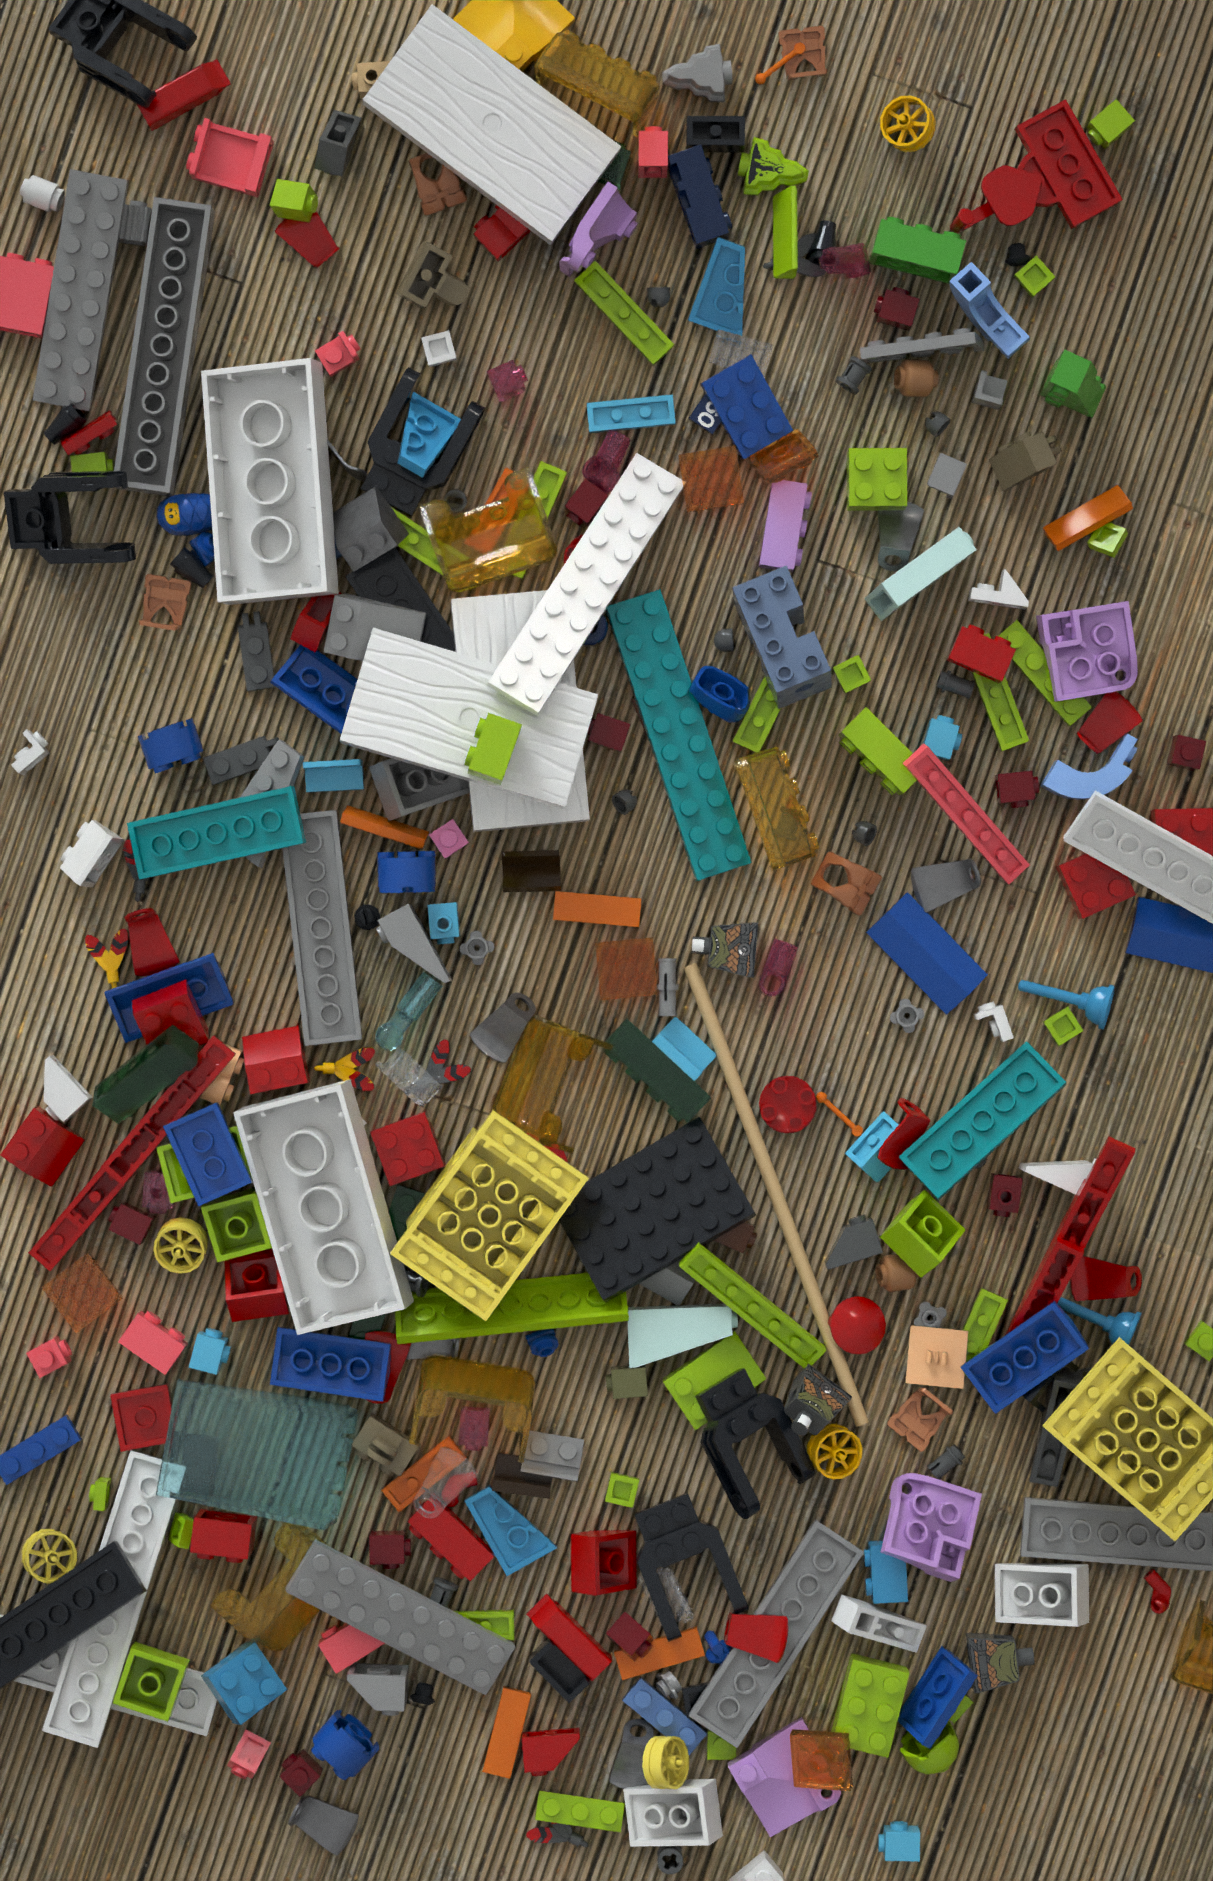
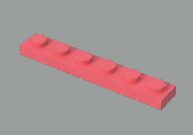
[902,743,1030,885]

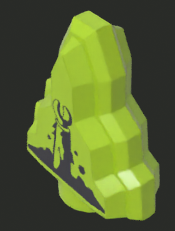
[738,137,809,196]

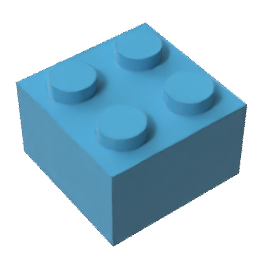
[201,1641,287,1725]

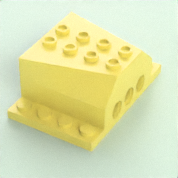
[390,1110,589,1321]
[1042,1337,1213,1541]

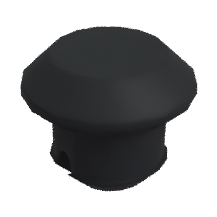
[1005,243,1031,266]
[354,904,380,930]
[410,1682,435,1705]

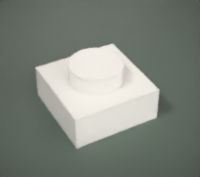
[421,330,457,367]

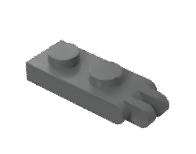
[238,611,276,692]
[203,736,279,786]

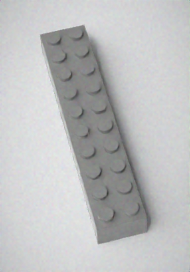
[114,197,215,497]

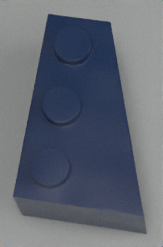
[668,144,732,249]

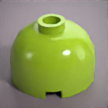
[900,1721,959,1774]

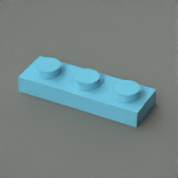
[586,394,676,433]

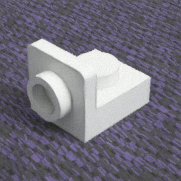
[11,729,49,775]
[973,1001,1014,1042]

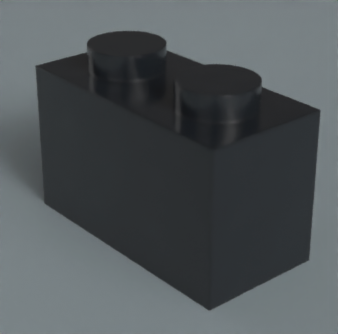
[686,116,745,153]

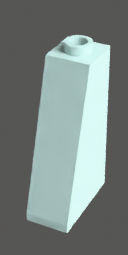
[864,527,977,621]
[628,1304,738,1368]

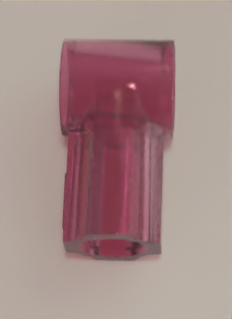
[819,243,871,278]
[582,430,631,493]
[758,939,798,997]

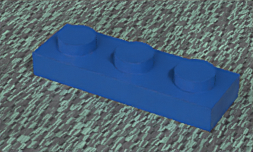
[0,1415,82,1485]

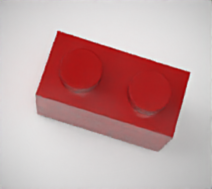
[946,624,1016,683]

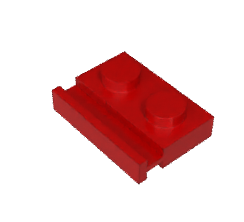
[61,410,117,455]

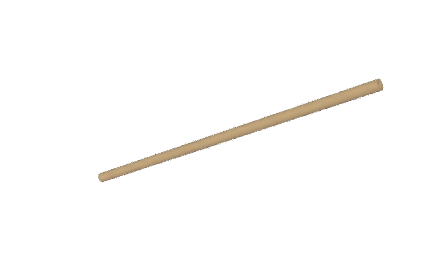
[683,962,869,1427]

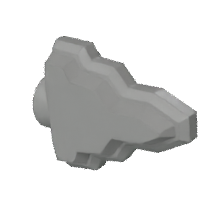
[662,44,732,103]

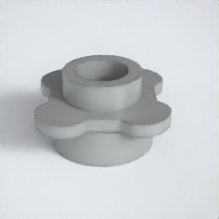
[460,931,494,965]
[890,999,924,1033]
[914,1301,947,1328]
[656,1671,682,1699]

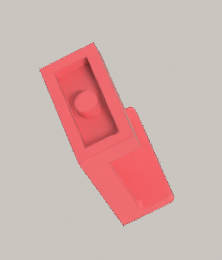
[186,118,274,198]
[0,253,54,339]

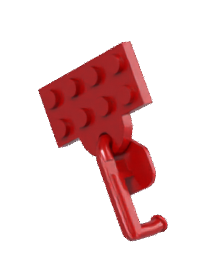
[950,99,1123,234]

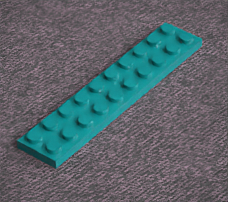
[606,589,752,881]

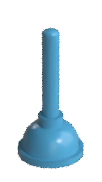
[1018,980,1115,1030]
[1057,1297,1142,1345]

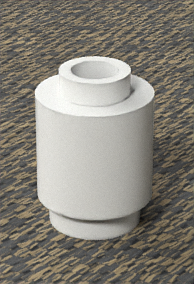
[20,175,65,212]

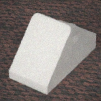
[968,569,1029,610]

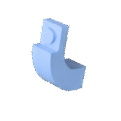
[949,262,1030,359]
[1040,733,1138,800]

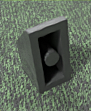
[314,110,362,177]
[825,1214,883,1270]

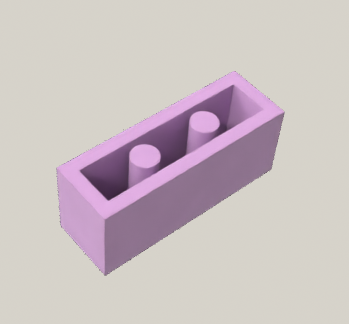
[759,478,812,573]

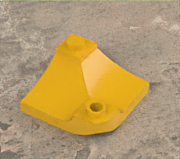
[453,0,575,72]

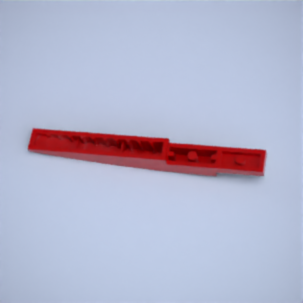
[28,1035,236,1271]
[1005,1136,1136,1335]

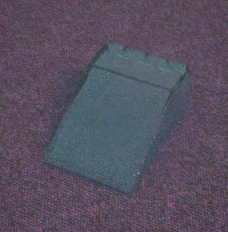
[156,1379,358,1530]

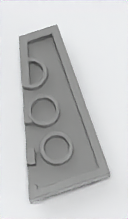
[860,328,984,363]
[240,740,304,868]

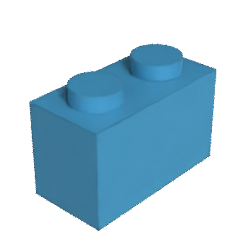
[864,1540,908,1604]

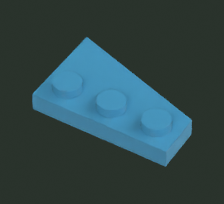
[688,237,745,340]
[397,392,461,478]
[464,1485,557,1576]

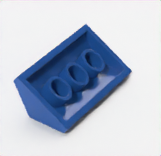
[270,645,358,734]
[866,892,988,1015]
[1125,897,1213,973]
[104,953,234,1043]
[961,1301,1089,1414]
[270,1327,391,1402]

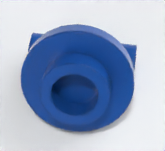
[189,532,215,567]
[525,1329,559,1357]
[704,1631,732,1663]

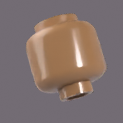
[894,359,939,397]
[875,1254,919,1292]

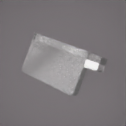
[709,329,773,377]
[375,1047,443,1107]
[638,1565,694,1628]

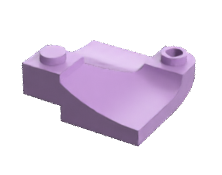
[559,182,638,277]
[1036,601,1138,701]
[880,1473,982,1582]
[727,1717,841,1837]

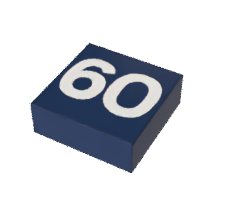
[689,394,721,435]

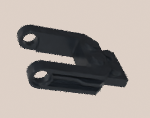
[48,0,197,108]
[361,367,485,517]
[4,471,136,564]
[695,1368,815,1519]
[634,1492,749,1642]

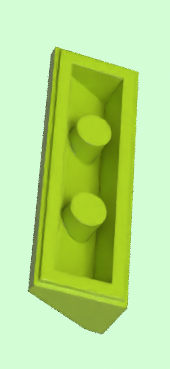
[773,186,798,279]

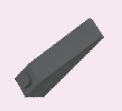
[1029,1367,1082,1487]

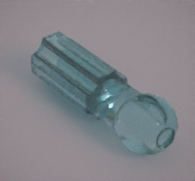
[375,972,443,1051]

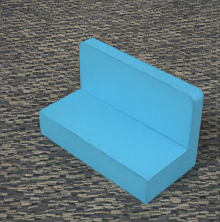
[303,759,364,793]
[652,1017,716,1081]
[845,1111,899,1182]

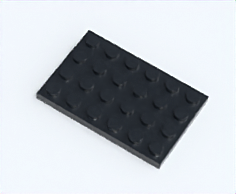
[559,1117,756,1303]

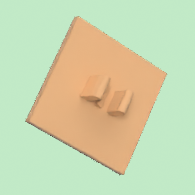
[906,1325,968,1389]

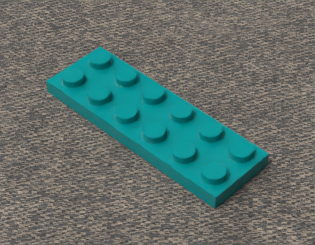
[127,786,306,880]
[899,1041,1067,1201]

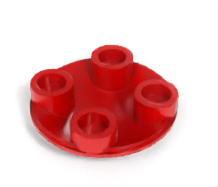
[759,1076,817,1133]
[828,1296,886,1354]

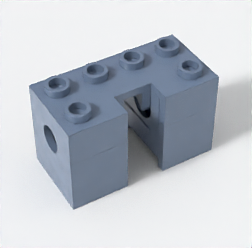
[732,565,832,709]

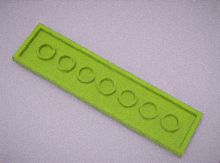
[395,1273,629,1344]

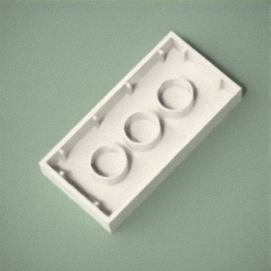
[363,4,621,245]
[201,358,339,605]
[450,590,590,832]
[340,628,598,809]
[233,1079,414,1335]

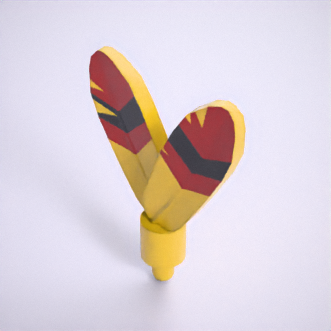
[85,929,129,989]
[314,1047,375,1091]

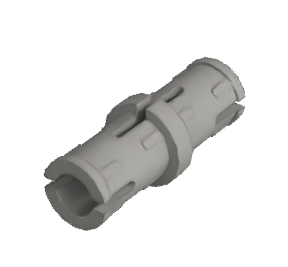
[656,958,679,1016]

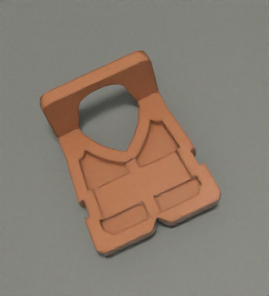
[778,26,827,80]
[409,153,467,216]
[139,574,192,631]
[811,852,882,916]
[887,1388,953,1452]

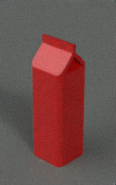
[137,59,231,131]
[526,1593,612,1681]

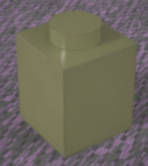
[606,1365,648,1399]

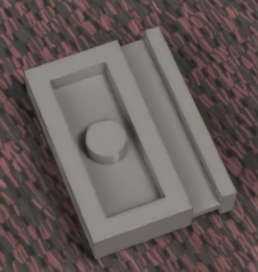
[520,1430,584,1482]

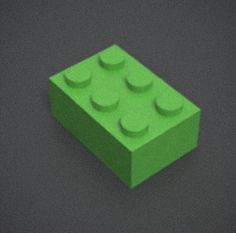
[869,217,966,284]

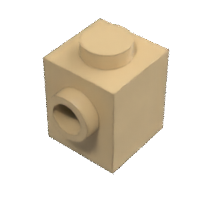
[352,61,390,99]

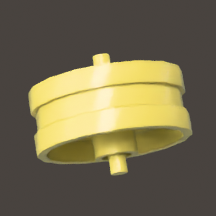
[153,1217,208,1274]
[22,1529,77,1584]
[642,1736,689,1789]

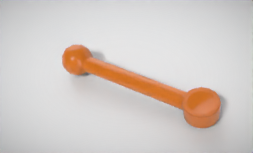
[755,42,806,85]
[816,1092,863,1137]

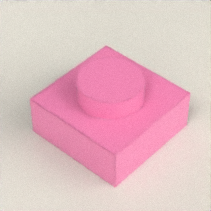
[429,819,469,859]

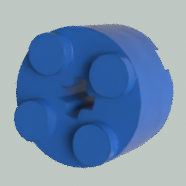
[137,718,204,773]
[377,851,436,893]
[311,1710,379,1780]

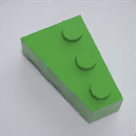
[1040,349,1106,418]

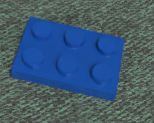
[700,354,793,459]
[163,1102,253,1206]
[898,1646,978,1749]

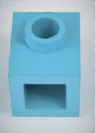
[923,715,963,761]
[427,902,460,945]
[188,1328,231,1375]
[878,1821,920,1862]

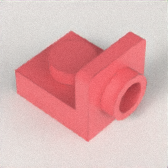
[315,331,360,377]
[26,1336,72,1378]
[227,1729,271,1779]

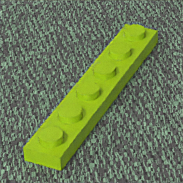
[679,1242,826,1368]

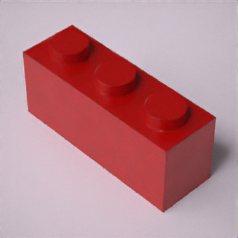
[407,1493,494,1581]

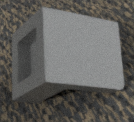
[971,370,1007,410]
[927,453,967,499]

